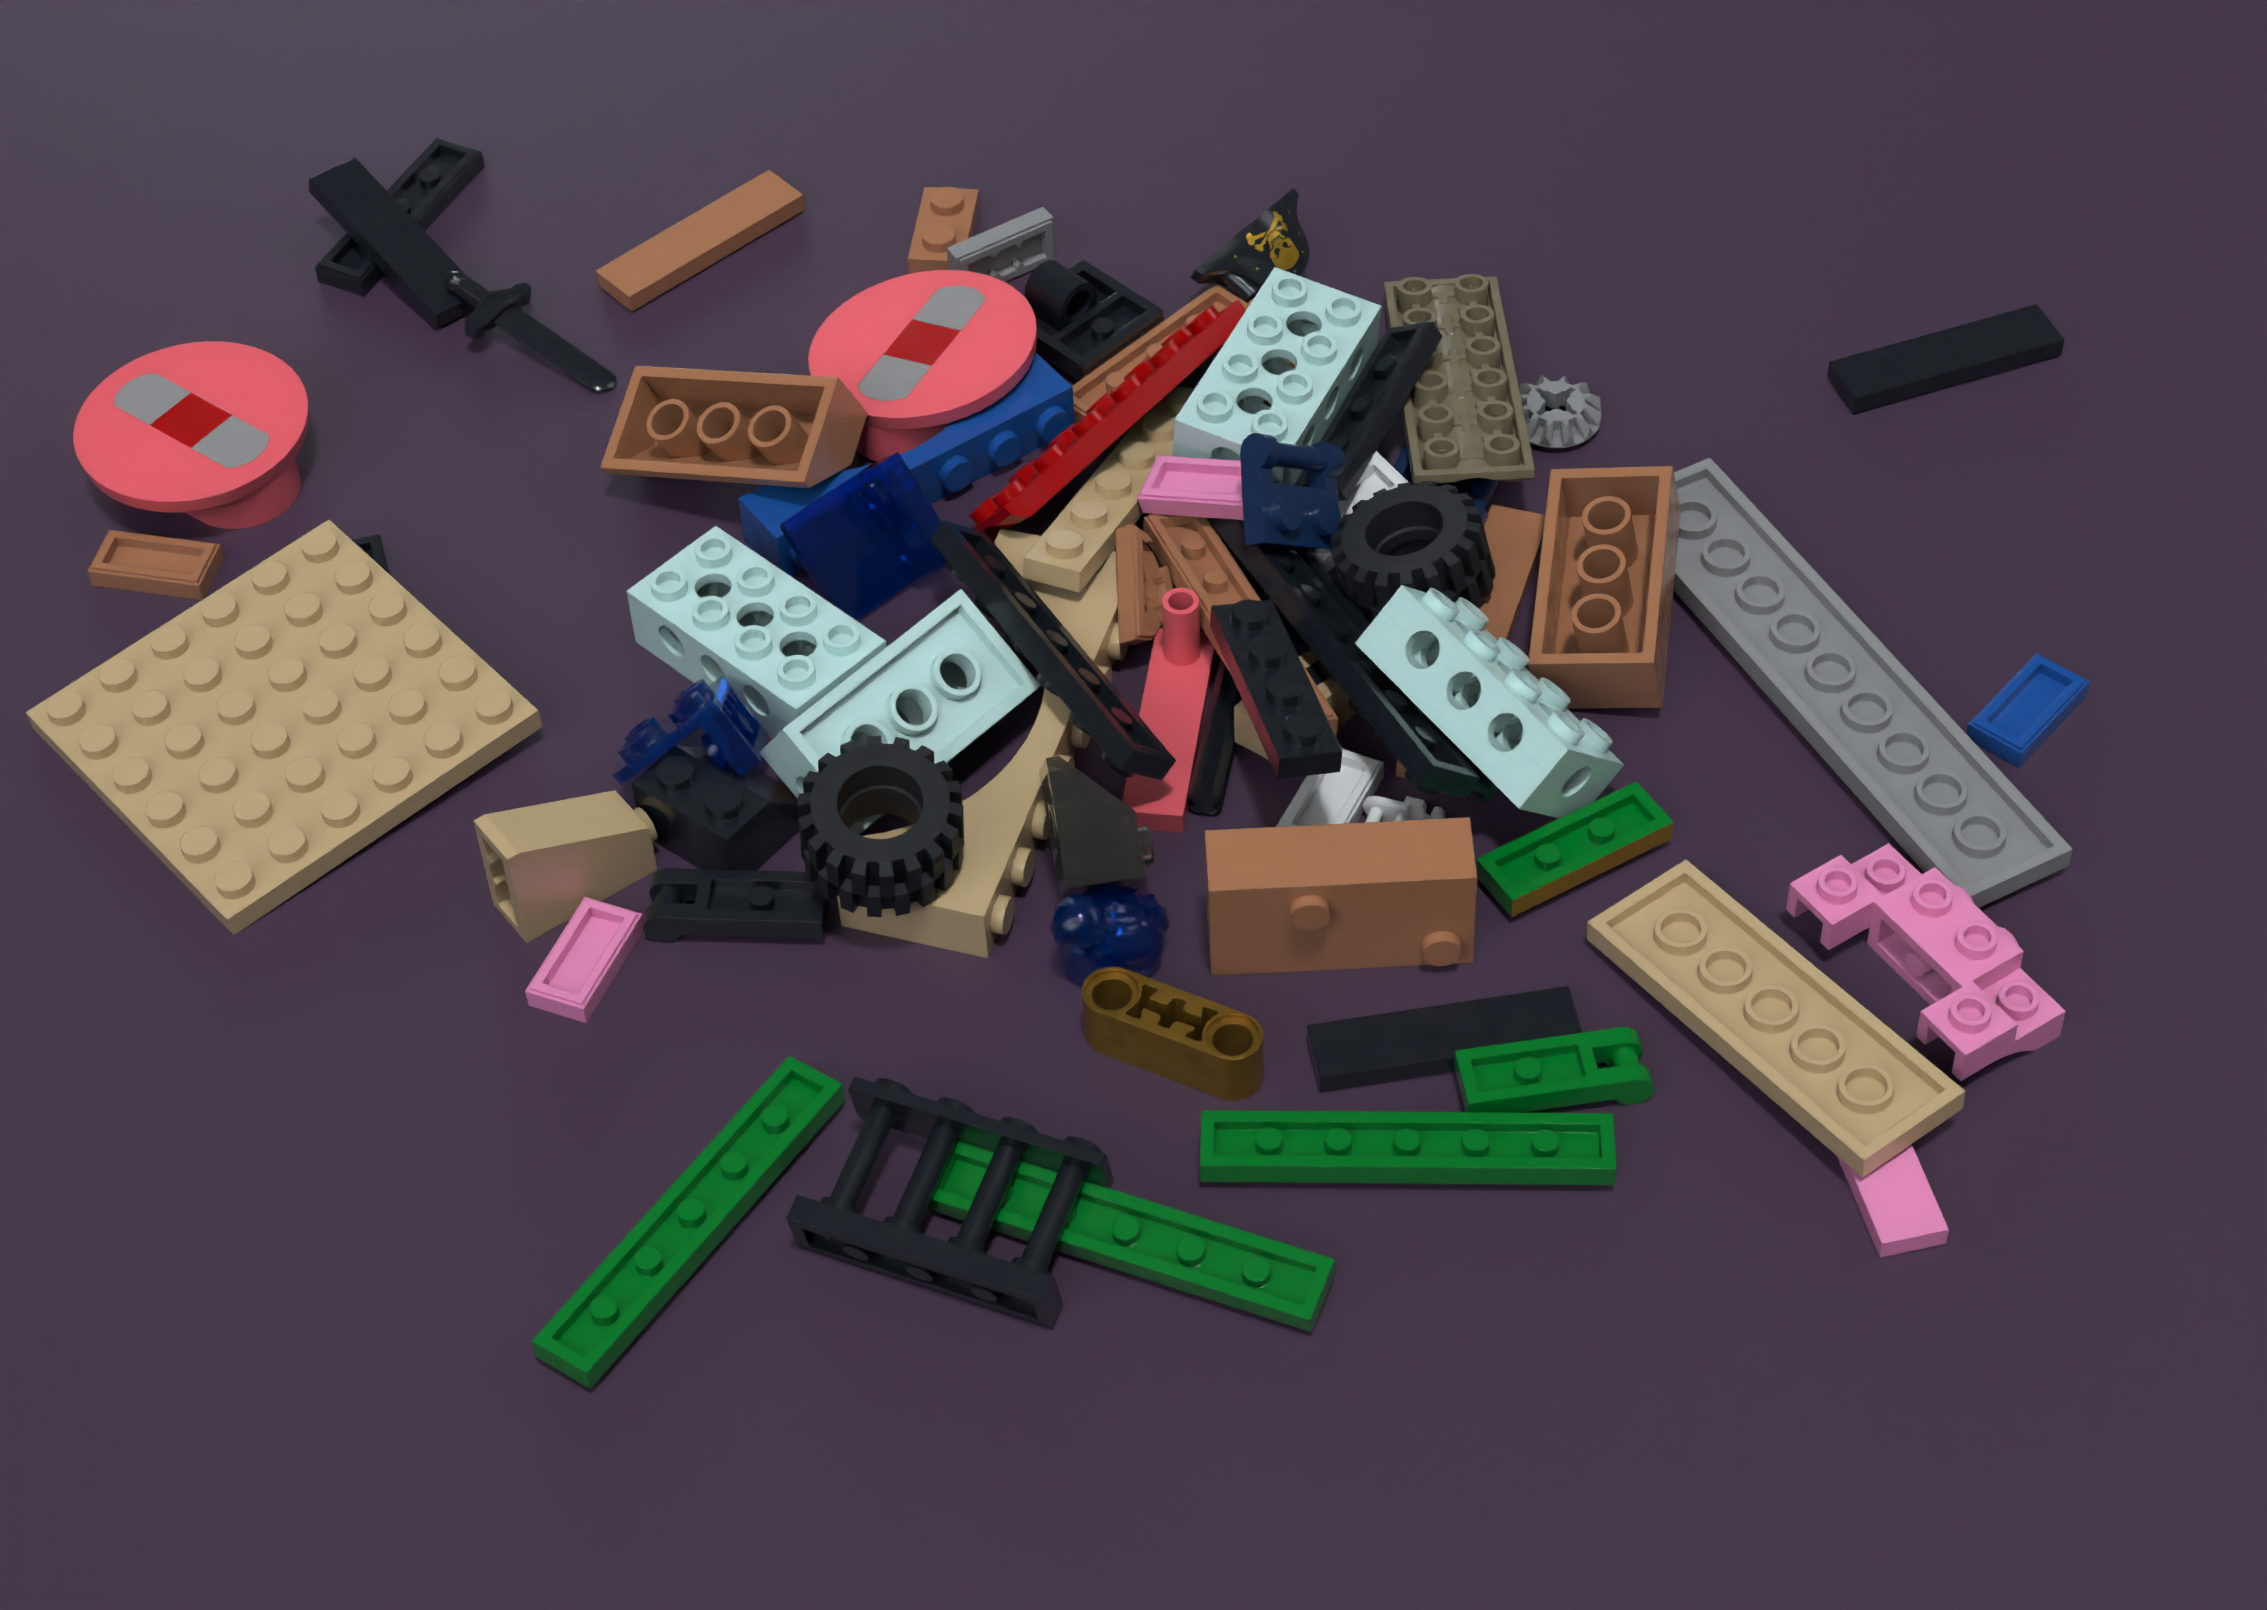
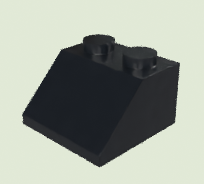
[631,745,799,870]

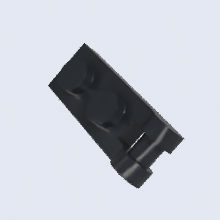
[643,868,829,943]

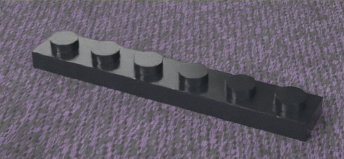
[930,520,1176,780]

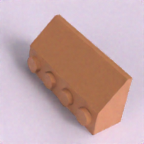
[600,365,868,488]

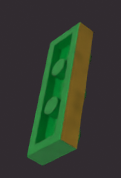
[1476,781,1674,917]

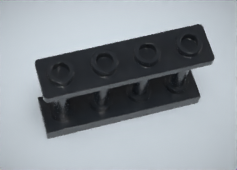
[786,1077,1114,1329]

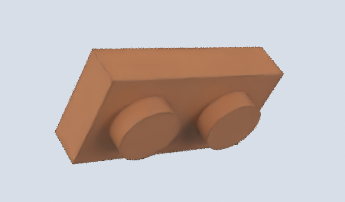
[908,187,980,274]

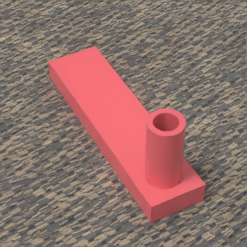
[1120,588,1217,833]

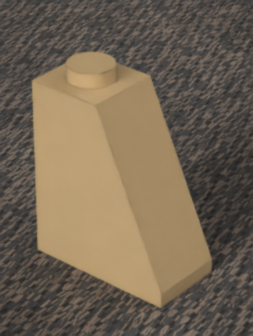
[473,790,658,943]

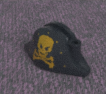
[1191,188,1310,303]

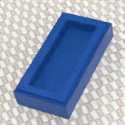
[1966,653,2090,768]

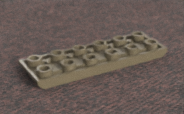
[1384,274,1535,486]

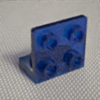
[780,452,946,620]
[612,675,769,785]

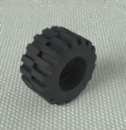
[1331,481,1495,624]
[797,736,964,917]

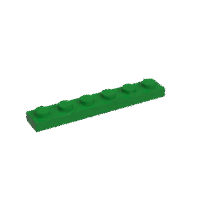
[532,1056,845,1389]
[1200,1110,1616,1185]
[927,1141,1336,1332]

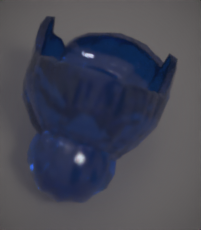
[1050,884,1170,986]

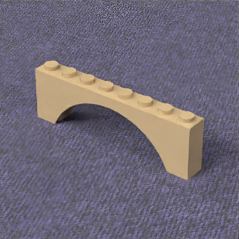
[837,528,1129,958]

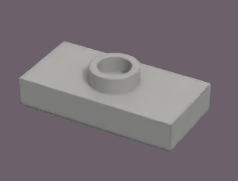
[947,207,1056,282]

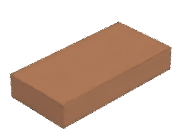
[87,530,225,600]

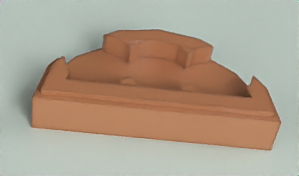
[1115,523,1173,645]

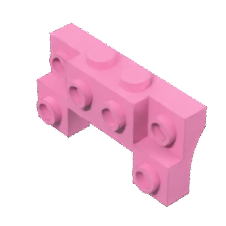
[1786,843,2066,1081]

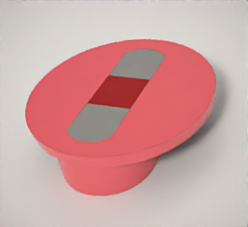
[808,270,1037,462]
[73,341,309,529]

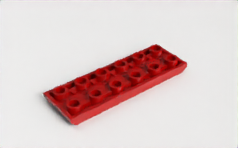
[968,299,1244,541]

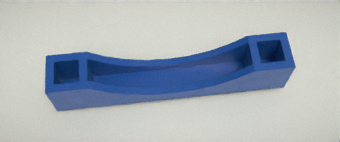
[738,352,1075,576]

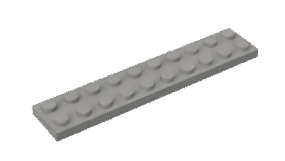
[1674,458,2073,908]

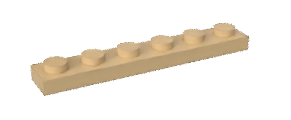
[1023,387,1194,593]

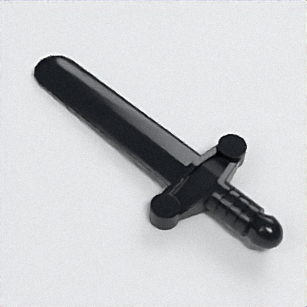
[445,270,617,391]

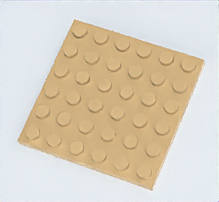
[25,519,543,935]

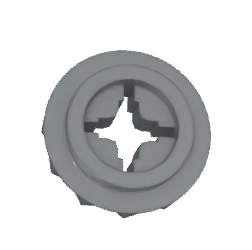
[1519,375,1602,448]

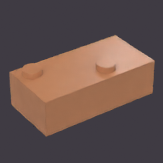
[1528,466,1681,709]
[1205,817,1477,976]

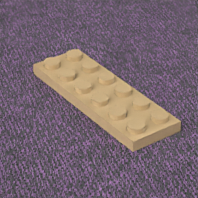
[1587,860,1965,1178]

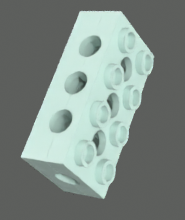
[1172,267,1382,485]
[626,526,887,738]
[1355,585,1624,818]
[759,589,1041,835]

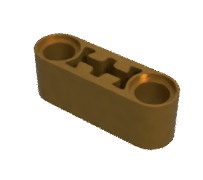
[1082,967,1264,1101]

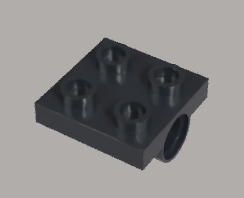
[1024,259,1164,381]

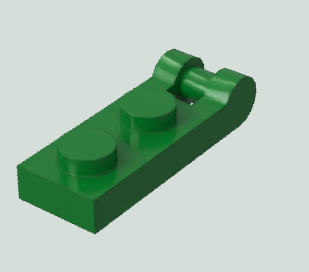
[1454,1027,1655,1113]

